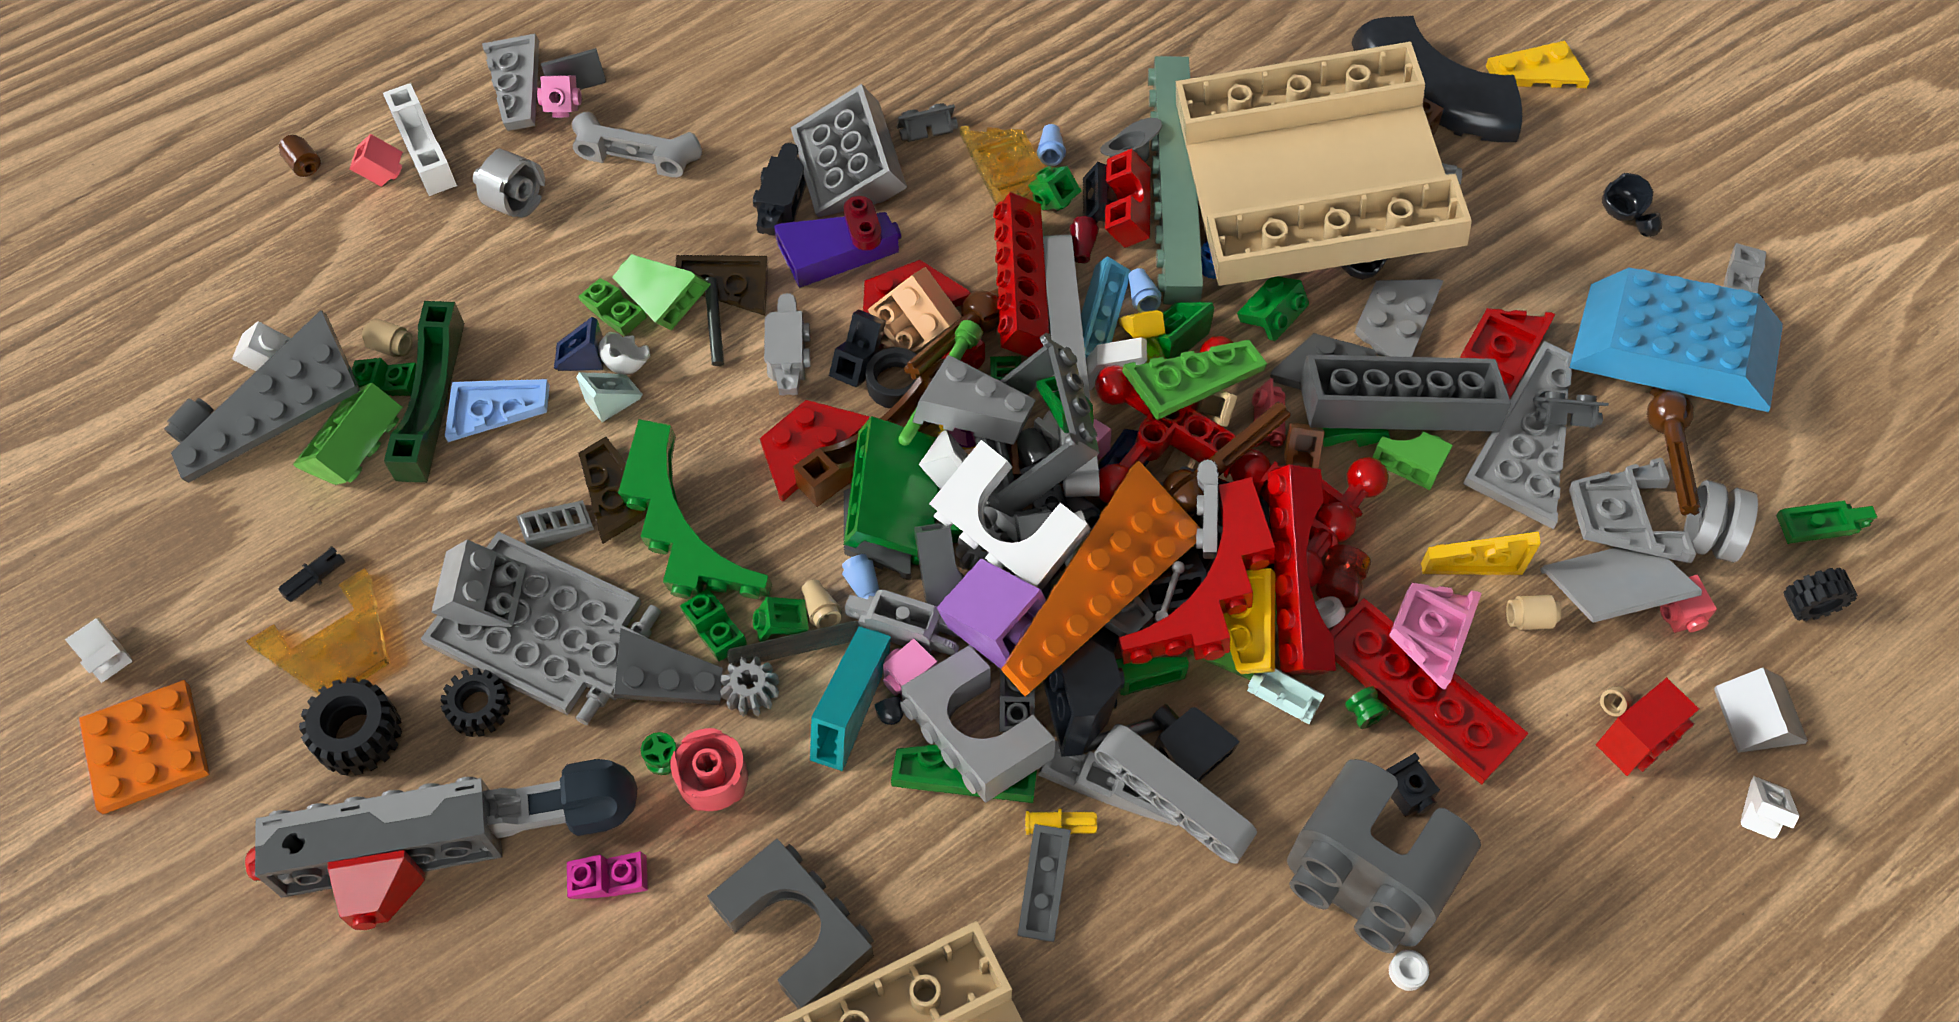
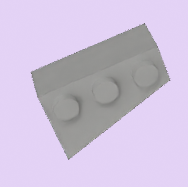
[913,355,1036,445]

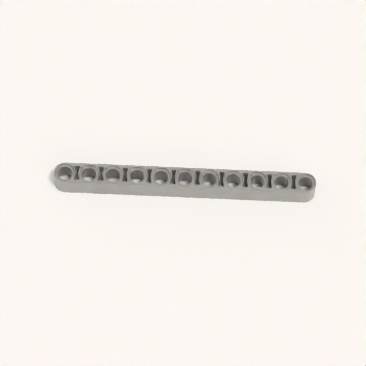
[1043,235,1100,497]

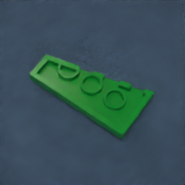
[891,745,1037,803]

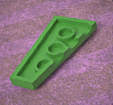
[1122,340,1267,420]

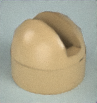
[1600,686,1633,716]

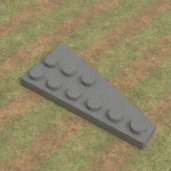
[1463,341,1573,529]

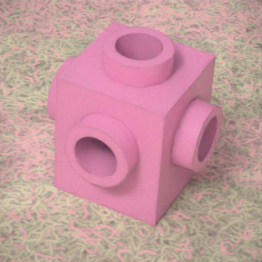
[537,76,582,118]

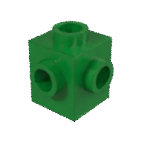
[1028,166,1082,211]

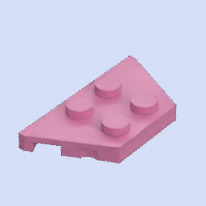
[1389,583,1482,689]

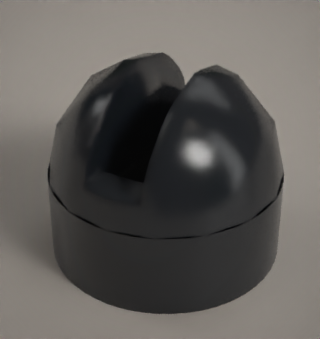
[1635,212,1662,237]
[874,697,904,725]

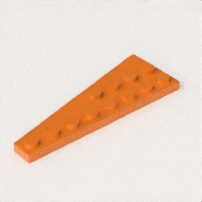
[1001,461,1200,696]

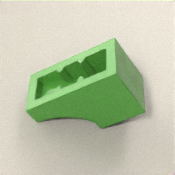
[1373,431,1453,490]

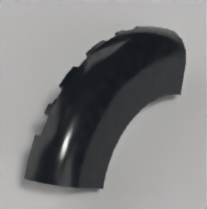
[1351,16,1522,142]

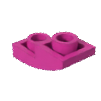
[567,851,648,899]

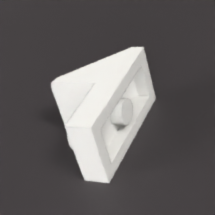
[1741,776,1799,839]

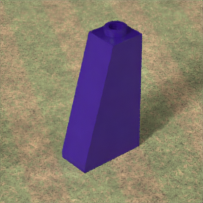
[774,212,902,288]

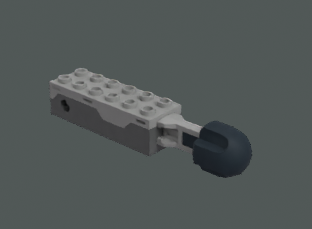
[245,759,638,898]

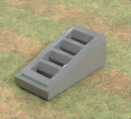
[516,500,594,550]

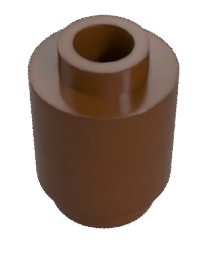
[279,135,321,177]

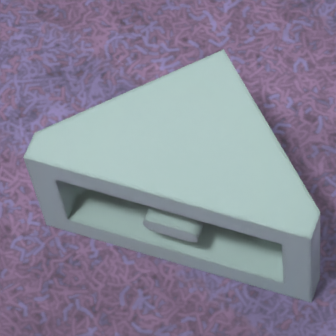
[576,372,643,423]

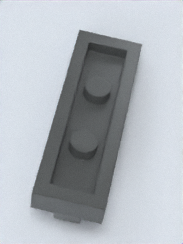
[1017,824,1071,942]

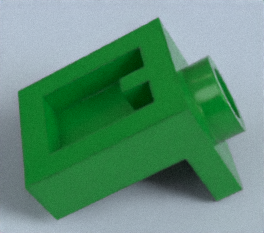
[753,597,809,642]

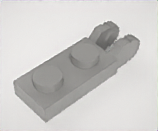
[1196,459,1218,559]

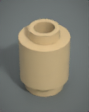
[362,319,413,357]
[1506,595,1561,630]

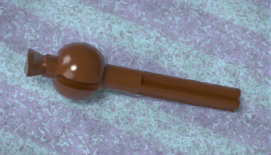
[904,289,1000,380]
[1647,387,1701,516]
[1162,401,1291,515]

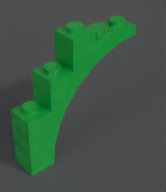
[618,419,772,599]

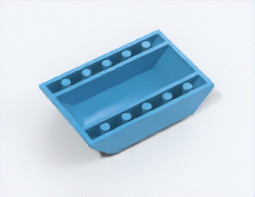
[1569,267,1783,412]

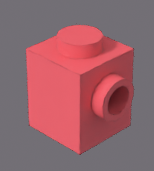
[350,134,403,187]
[1660,574,1717,633]

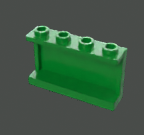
[843,416,941,565]

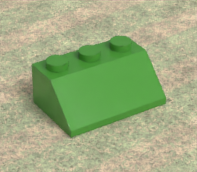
[293,383,403,485]

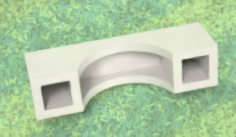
[383,83,457,196]

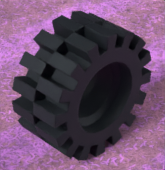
[1783,568,1858,621]
[440,668,511,737]

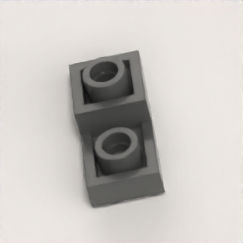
[999,668,1035,732]

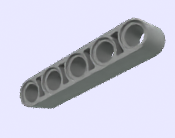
[1094,724,1257,864]

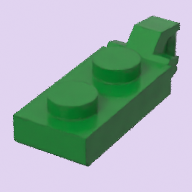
[1776,500,1877,544]

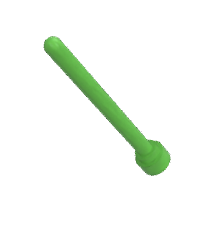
[898,320,983,446]

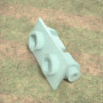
[1247,668,1325,724]

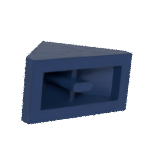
[554,317,604,371]

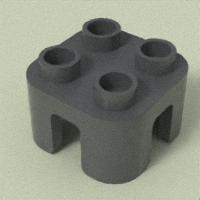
[1287,759,1481,953]

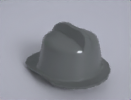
[1100,118,1163,162]

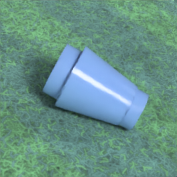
[1037,124,1066,166]
[1128,268,1162,312]
[842,554,879,599]

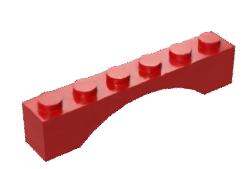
[1268,465,1336,676]

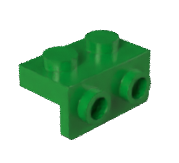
[1237,276,1309,341]

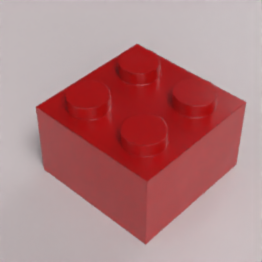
[1596,677,1699,776]

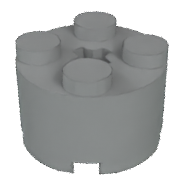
[473,148,545,218]

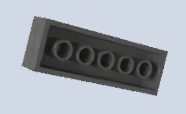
[1299,354,1511,431]

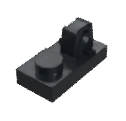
[1083,162,1113,223]

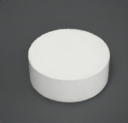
[1315,597,1345,628]
[1389,950,1429,991]

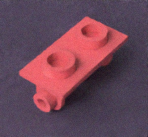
[1252,378,1286,447]

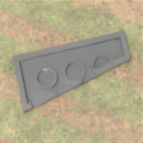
[482,34,540,131]

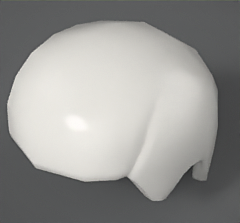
[598,332,650,375]

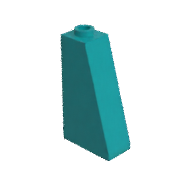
[810,626,891,771]

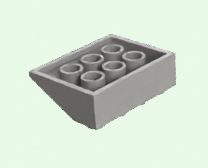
[791,84,907,217]

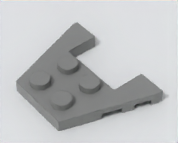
[1569,458,1696,563]

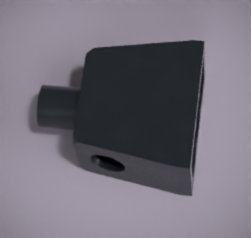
[1151,704,1240,782]

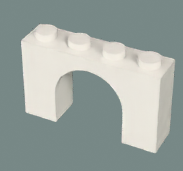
[929,440,1091,591]

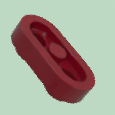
[844,196,882,250]

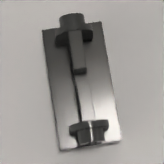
[896,103,958,142]
[1533,392,1609,428]

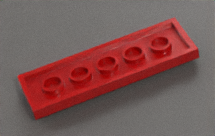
[1330,598,1529,785]

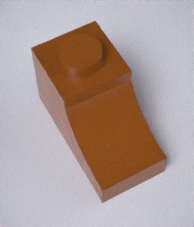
[1284,422,1324,468]

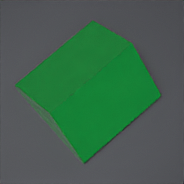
[1144,302,1215,360]

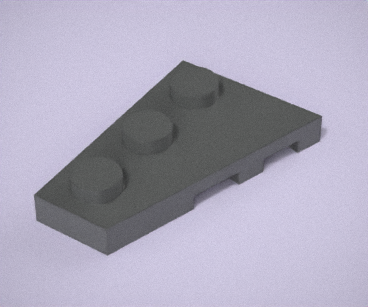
[614,628,723,705]

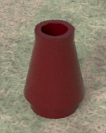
[1069,216,1099,264]

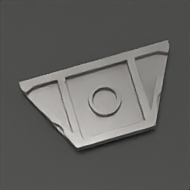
[1354,279,1443,357]

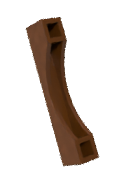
[793,358,945,507]

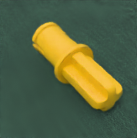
[1025,808,1098,835]

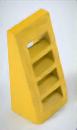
[1118,310,1165,338]

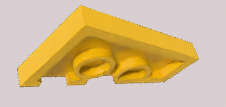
[1486,40,1590,88]
[1421,532,1541,575]
[1223,568,1275,674]

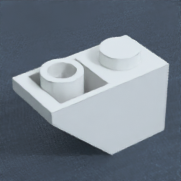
[232,321,291,371]

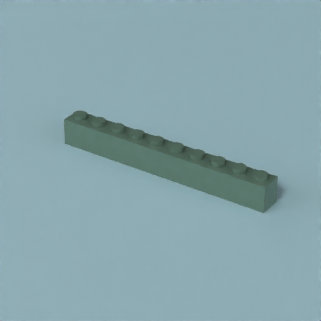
[1148,56,1203,305]

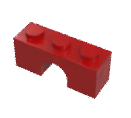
[1105,148,1151,248]

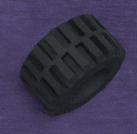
[299,677,402,776]

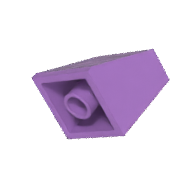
[937,559,1046,668]

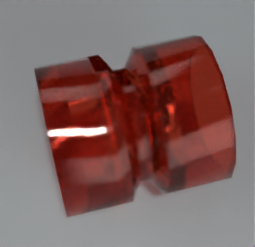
[1315,544,1371,608]

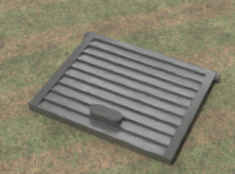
[1540,547,1702,623]

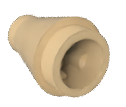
[802,580,841,630]

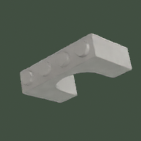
[900,645,1055,803]

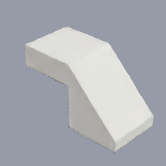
[1086,337,1147,390]

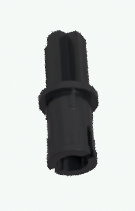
[278,546,346,602]

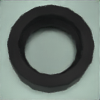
[865,347,917,409]

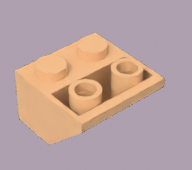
[867,267,962,352]

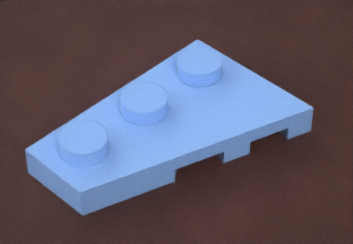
[445,379,550,442]

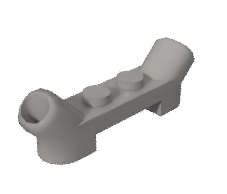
[572,112,702,177]

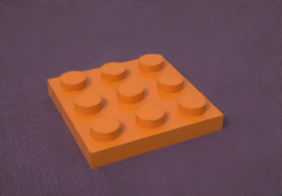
[79,680,210,815]

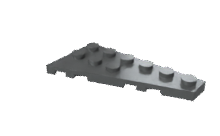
[171,310,361,483]

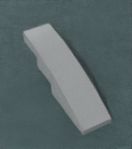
[1038,741,1178,826]

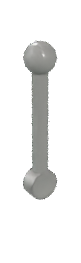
[1155,561,1185,622]

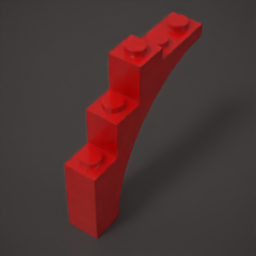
[1119,477,1275,664]

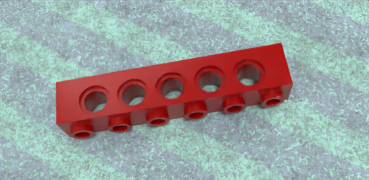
[993,192,1049,357]

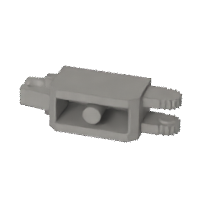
[764,293,811,396]
[845,589,959,656]

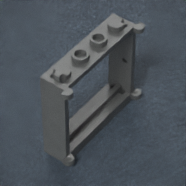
[974,333,1100,517]

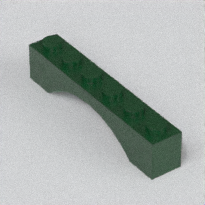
[384,301,465,483]

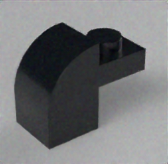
[829,309,886,387]

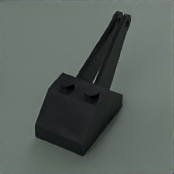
[1043,626,1125,757]

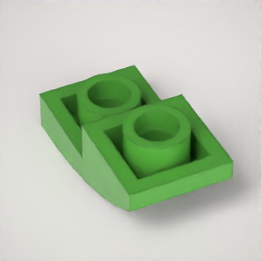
[578,278,647,336]

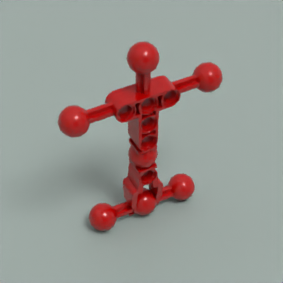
[1095,336,1389,588]

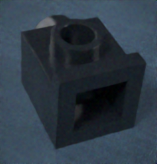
[1386,752,1440,817]

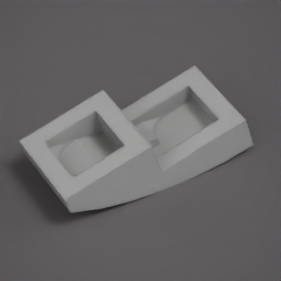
[1723,243,1766,293]

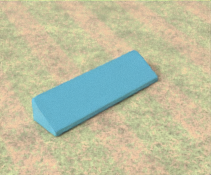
[1081,256,1131,358]

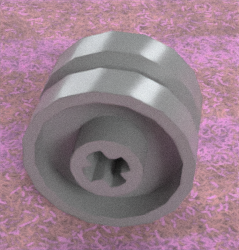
[1684,480,1758,563]

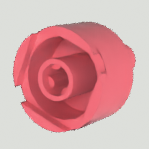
[671,728,748,811]

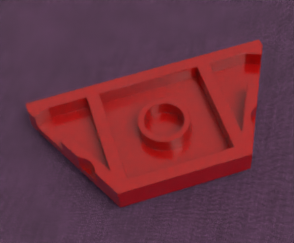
[863,260,971,336]
[1460,308,1556,399]
[759,400,870,502]

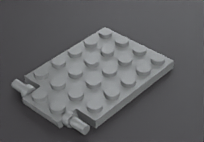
[421,531,661,725]

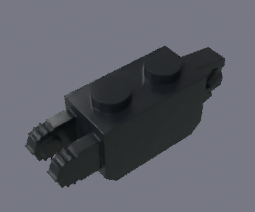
[753,142,806,236]

